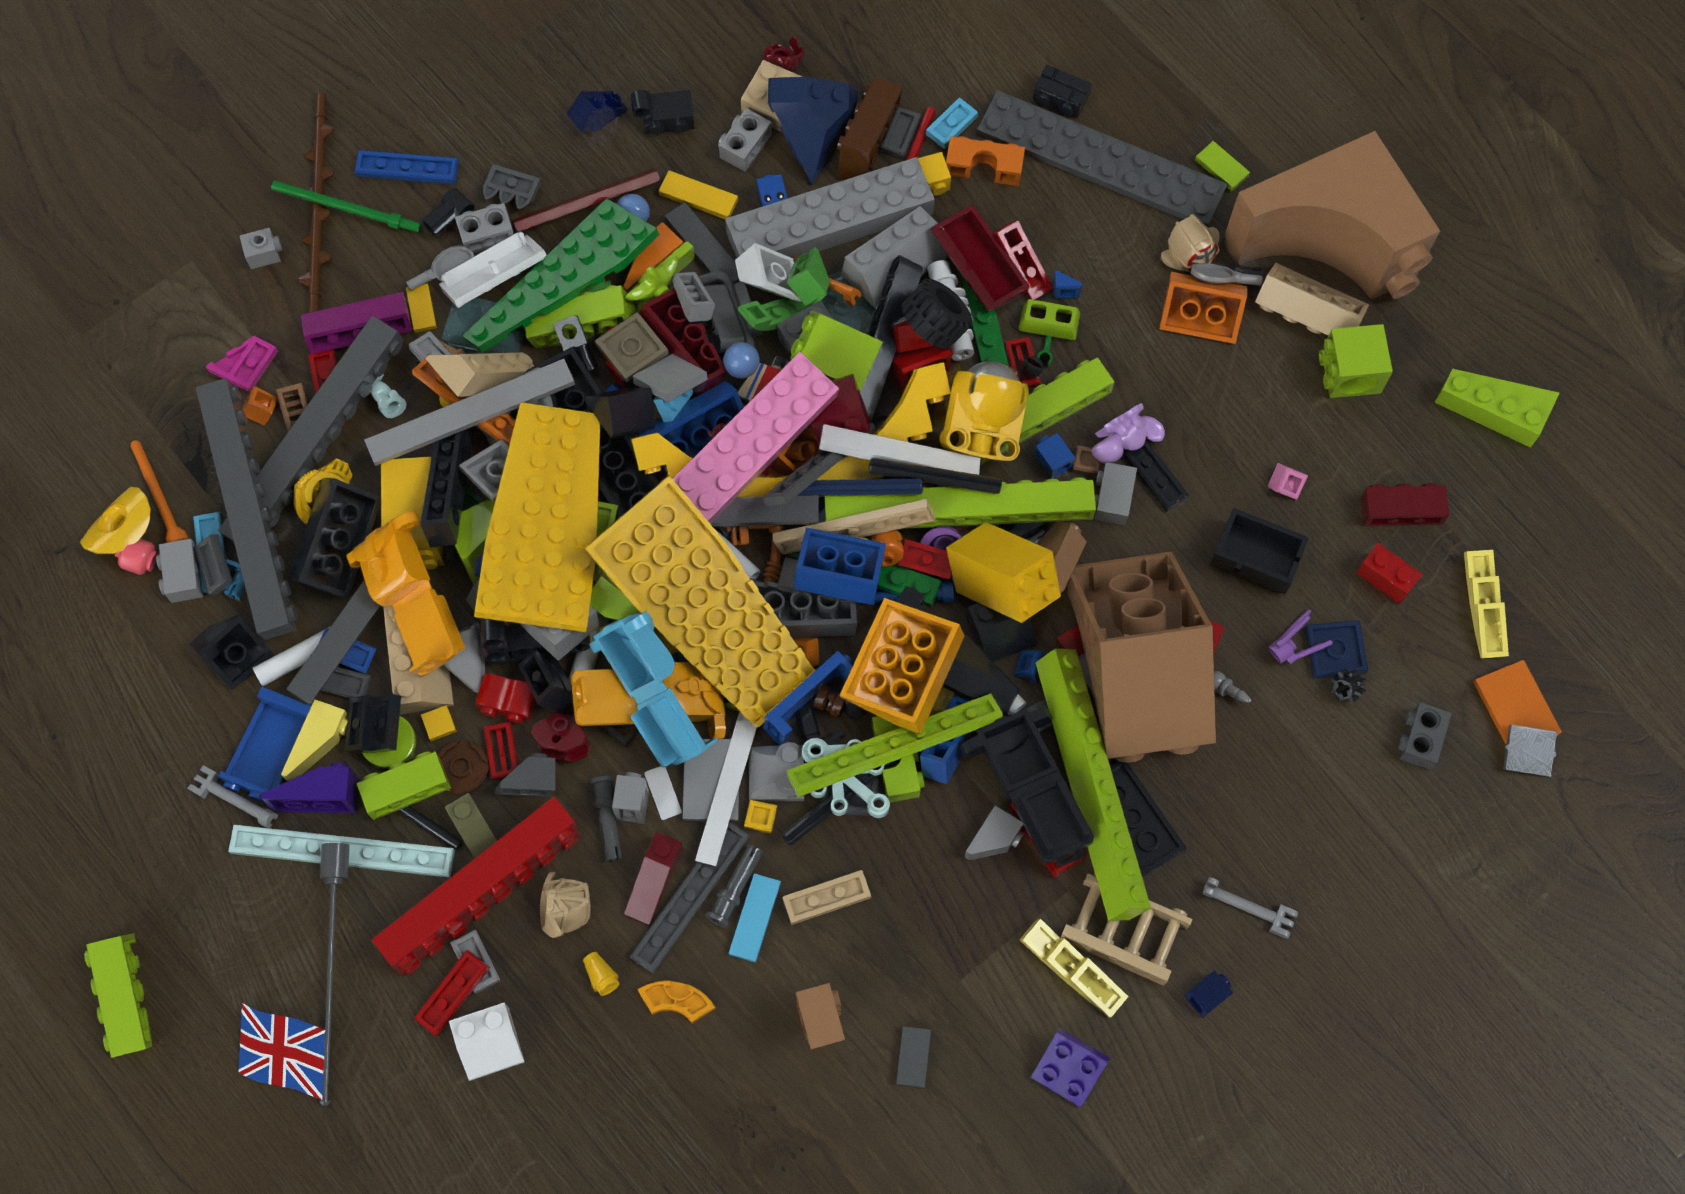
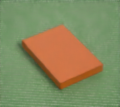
[1473,660,1562,744]

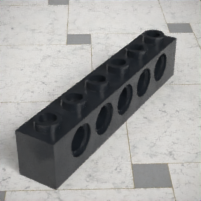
[420,427,474,548]

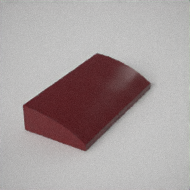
[930,204,1030,312]

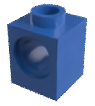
[1034,433,1075,479]

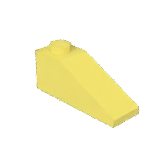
[281,699,348,782]

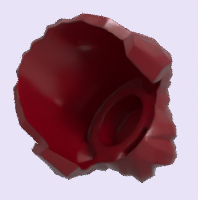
[763,36,804,72]

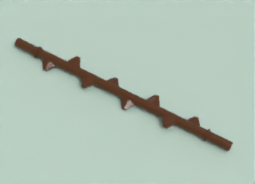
[299,92,334,313]

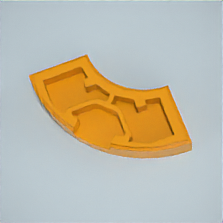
[637,981,716,1024]

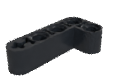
[479,618,591,663]

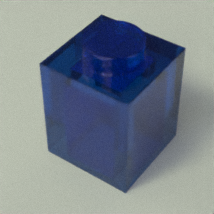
[1185,970,1233,1018]

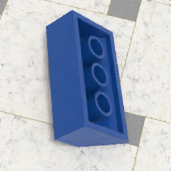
[636,381,744,478]

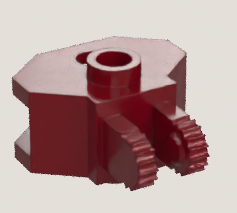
[531,702,591,763]

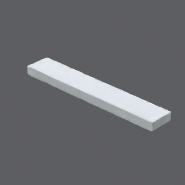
[819,424,980,475]

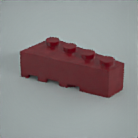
[639,288,727,396]

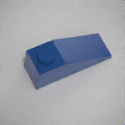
[920,696,970,784]

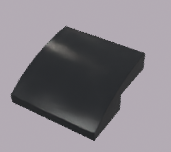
[344,694,401,753]

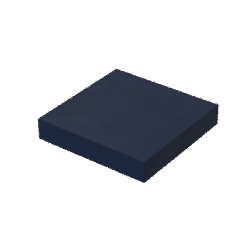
[1305,620,1368,679]

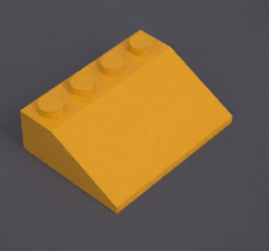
[839,598,964,734]

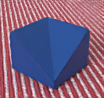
[1053,271,1082,299]

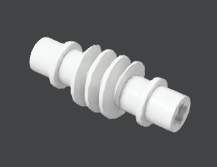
[927,260,974,361]

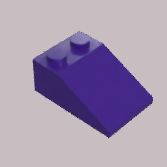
[261,763,360,813]

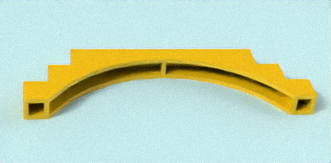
[631,362,951,498]

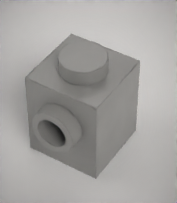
[240,228,283,269]

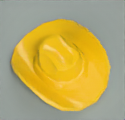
[80,487,151,554]

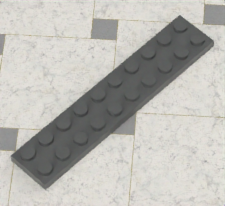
[977,90,1227,227]

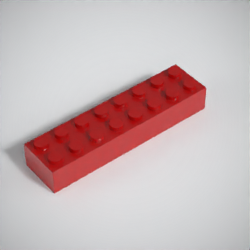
[372,797,581,976]

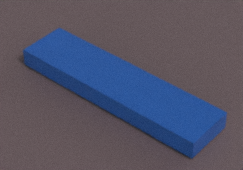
[355,150,459,185]

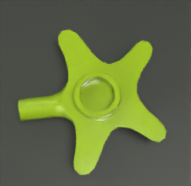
[625,256,678,312]

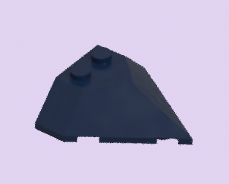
[768,77,858,186]

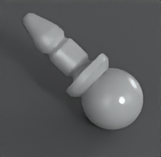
[1214,671,1251,703]

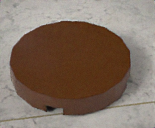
[438,740,490,795]

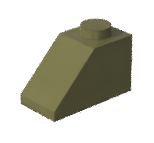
[444,793,497,859]

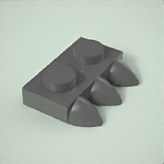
[483,164,541,210]

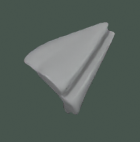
[443,623,485,693]

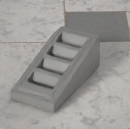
[671,272,715,322]

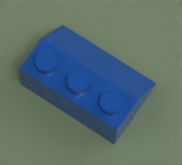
[793,527,886,605]

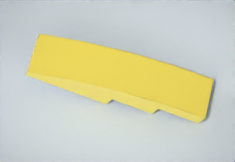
[1464,550,1509,658]
[1019,919,1129,1018]

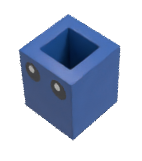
[757,174,787,207]

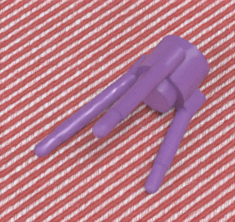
[1268,609,1333,664]

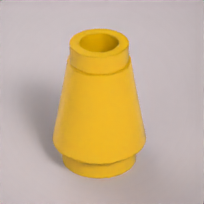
[583,952,620,996]

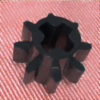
[1331,668,1366,703]

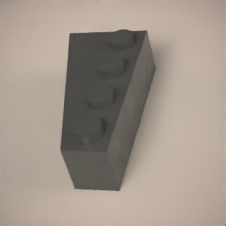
[750,578,857,638]

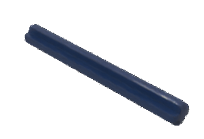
[797,478,923,496]

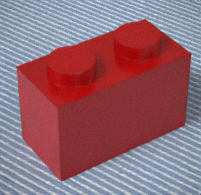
[1356,543,1422,604]

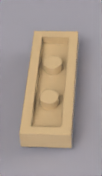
[782,870,871,925]

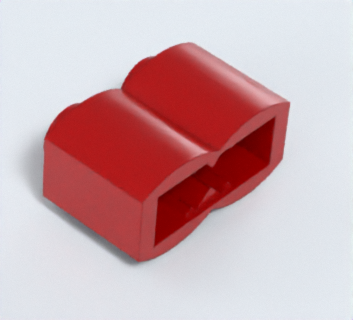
[475,673,536,724]

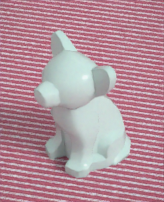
[370,374,407,418]

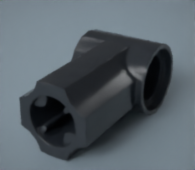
[422,188,475,238]

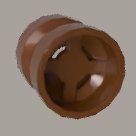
[813,683,845,718]

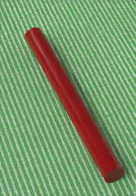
[905,107,936,161]

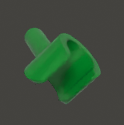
[1037,336,1053,367]

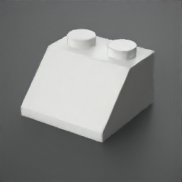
[735,243,801,302]
[449,1003,525,1081]

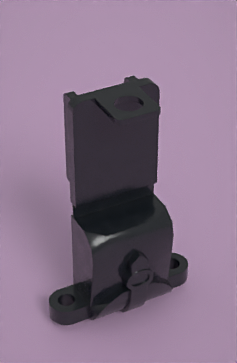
[959,707,1094,869]

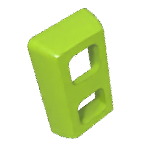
[1019,299,1080,340]

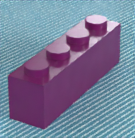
[301,292,412,354]

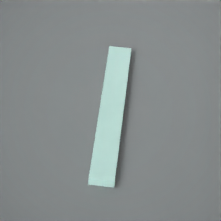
[228,825,455,878]

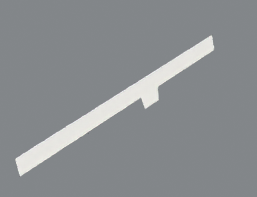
[695,557,798,866]

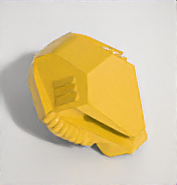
[294,458,352,524]

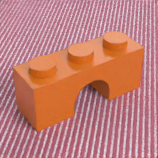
[946,136,1025,186]

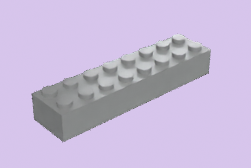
[725,157,935,259]

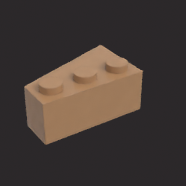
[796,983,845,1049]

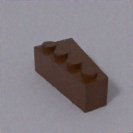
[837,77,903,181]

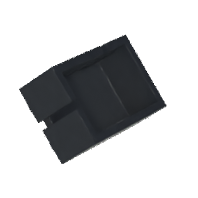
[1210,508,1309,595]

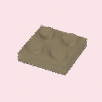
[595,312,669,383]

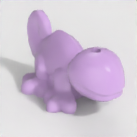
[1091,403,1165,464]

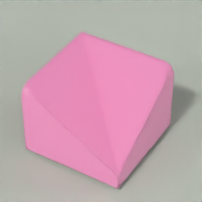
[1268,463,1308,500]

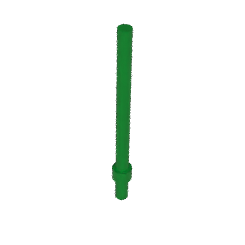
[271,180,421,233]

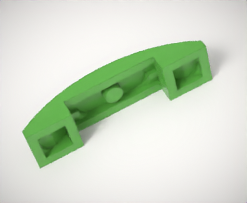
[737,298,815,331]

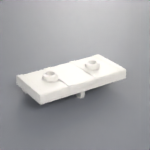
[439,231,547,308]

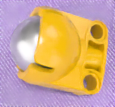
[939,361,1029,461]

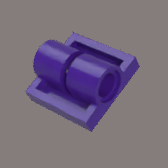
[1031,1028,1109,1107]

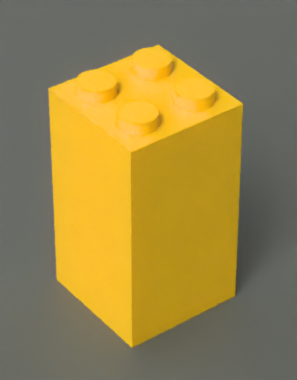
[381,457,445,570]
[946,522,1061,623]

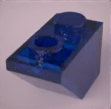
[566,91,628,131]

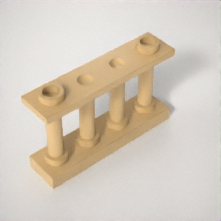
[1060,873,1193,986]

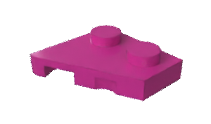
[206,336,278,392]

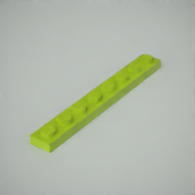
[786,693,1003,797]

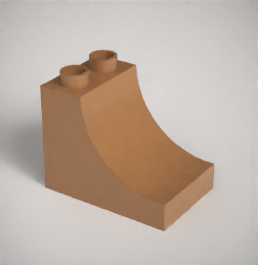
[1222,131,1440,300]
[1067,551,1216,762]

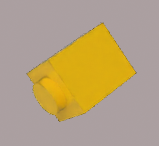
[918,152,951,195]

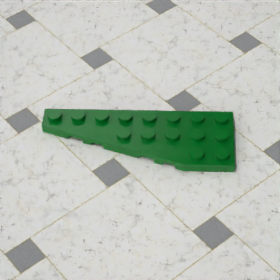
[462,199,660,353]

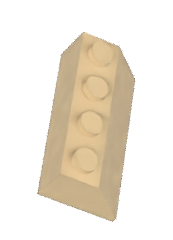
[1255,263,1369,336]
[426,352,534,397]
[383,606,454,715]

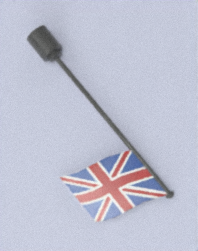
[239,843,350,1106]

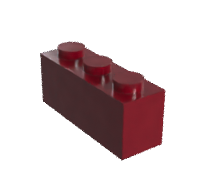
[1361,483,1449,527]

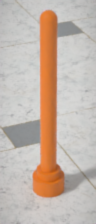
[130,440,189,543]

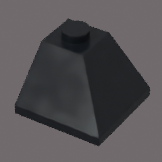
[189,614,273,690]

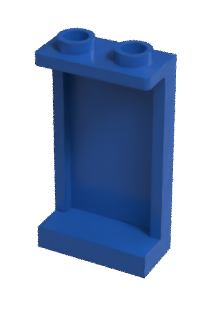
[763,651,854,745]
[218,687,311,803]

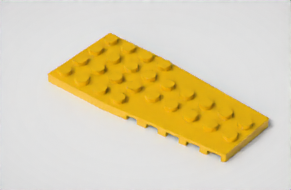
[474,403,600,632]
[584,476,816,727]

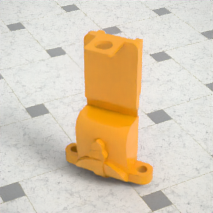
[346,511,465,676]
[571,662,726,739]

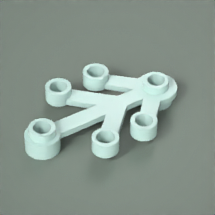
[802,738,890,818]

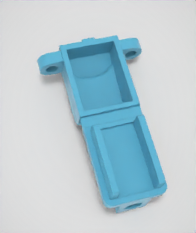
[589,611,718,767]

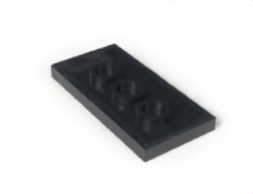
[1110,761,1187,878]

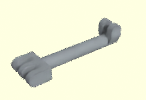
[187,765,279,828]
[1202,877,1298,939]

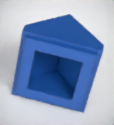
[1014,650,1044,684]

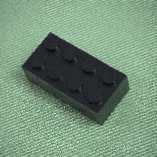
[288,478,381,599]

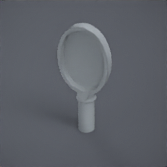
[406,245,474,291]
[1191,263,1262,286]

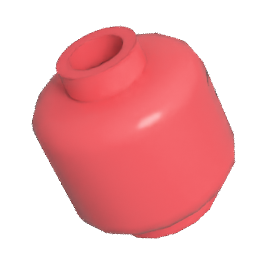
[115,538,159,575]

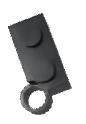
[630,90,695,135]

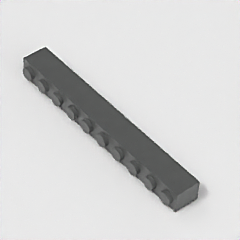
[218,316,404,543]
[196,378,298,640]

